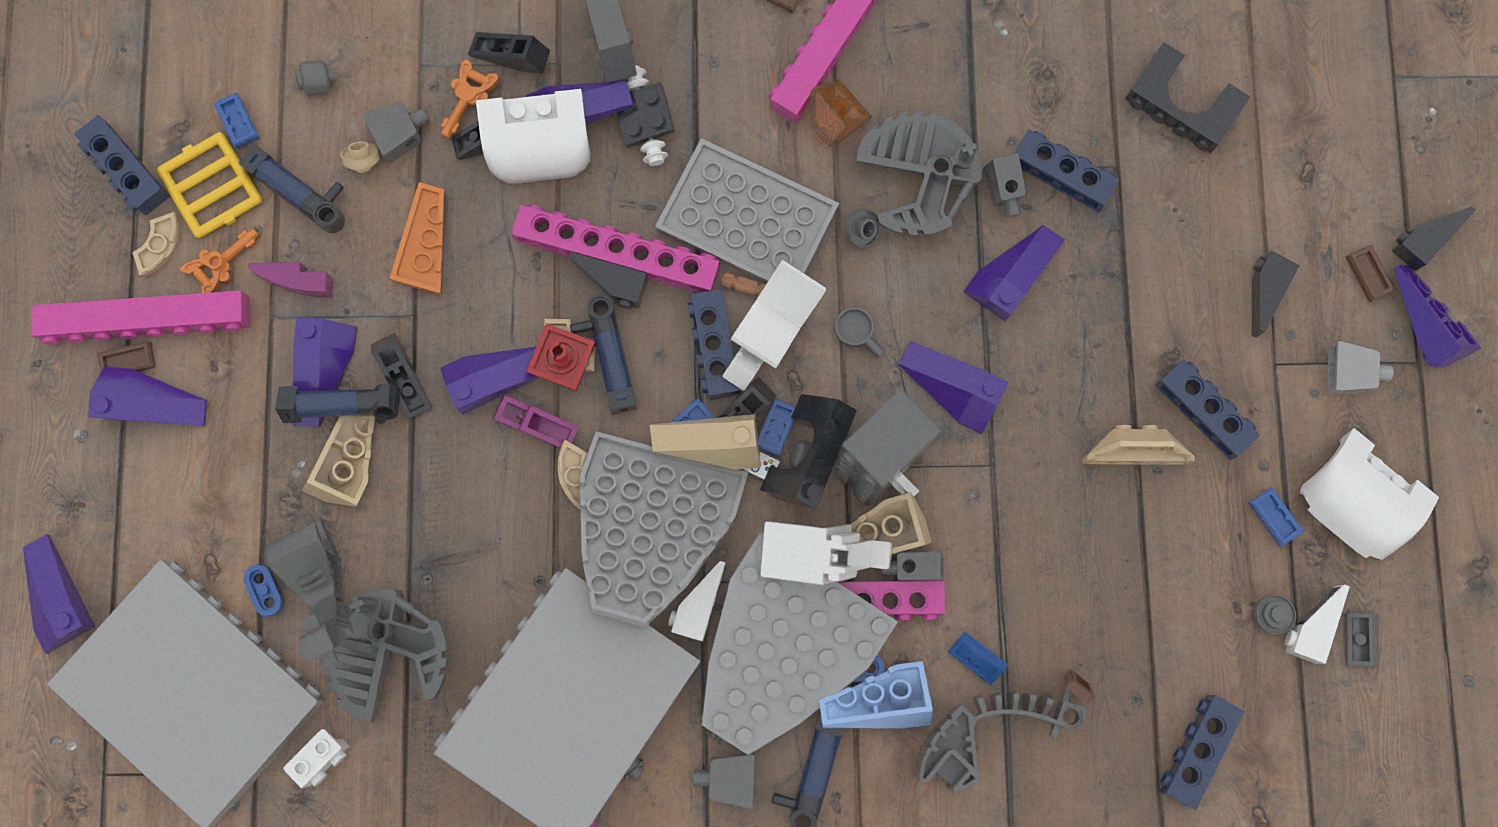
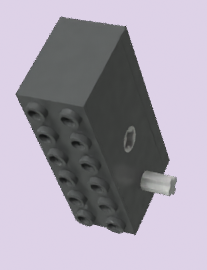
[834,389,941,506]

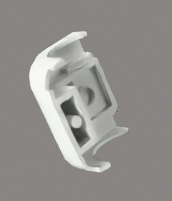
[476,89,591,184]
[1300,428,1439,561]

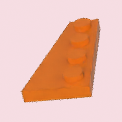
[389,182,444,295]

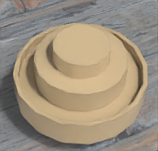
[341,141,380,173]

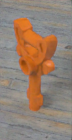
[440,60,501,139]
[180,228,260,293]

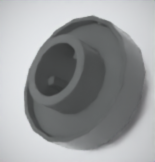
[844,208,880,247]
[1254,595,1296,635]

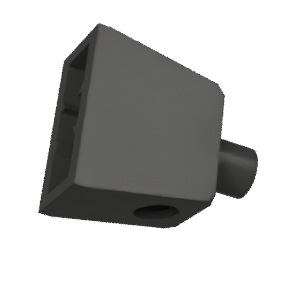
[362,102,430,164]
[984,153,1026,218]
[882,552,944,581]
[693,753,755,809]

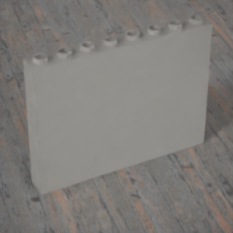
[47,559,325,827]
[434,568,700,827]

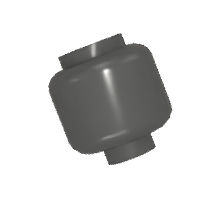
[295,60,335,95]

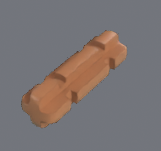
[721,273,766,297]

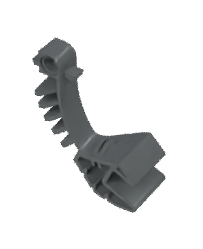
[265,519,354,668]
[914,689,1087,793]

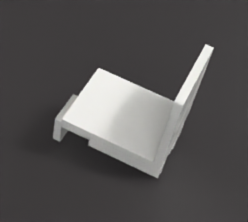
[723,260,826,390]
[761,521,892,585]

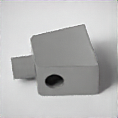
[1327,341,1394,395]

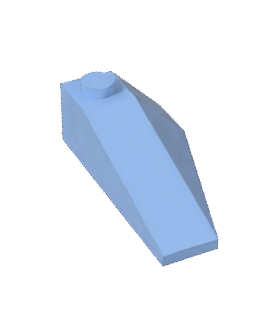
[819,661,933,728]

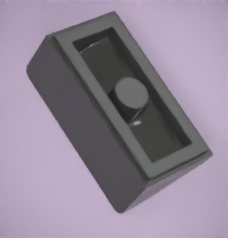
[1346,612,1379,668]

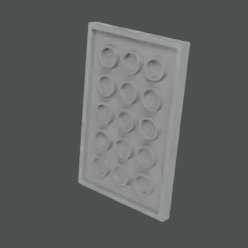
[655,138,839,283]

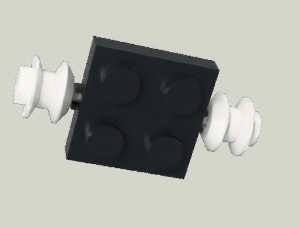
[617,66,675,166]

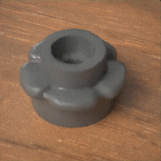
[622,756,644,779]

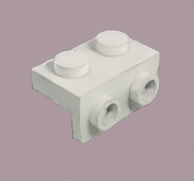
[284,729,350,788]

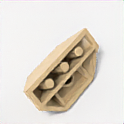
[1082,425,1195,465]

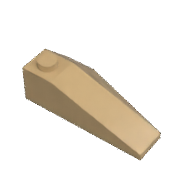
[650,414,761,470]
[302,415,375,507]
[850,492,932,554]

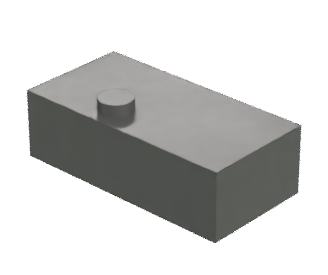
[586,0,637,82]

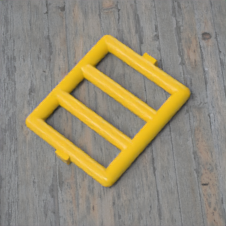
[157,132,262,238]

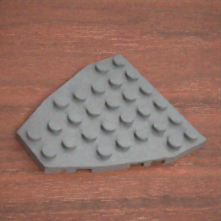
[580,431,748,627]
[702,533,898,755]

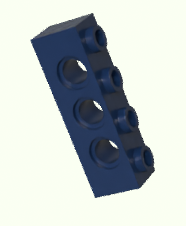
[74,115,170,216]
[1014,129,1119,213]
[687,289,740,400]
[1155,359,1260,460]
[1159,695,1245,810]

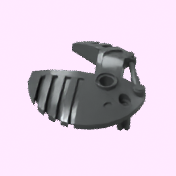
[856,111,982,237]
[324,589,450,722]

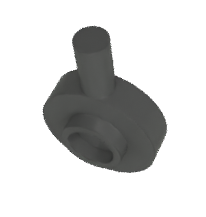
[835,307,885,358]

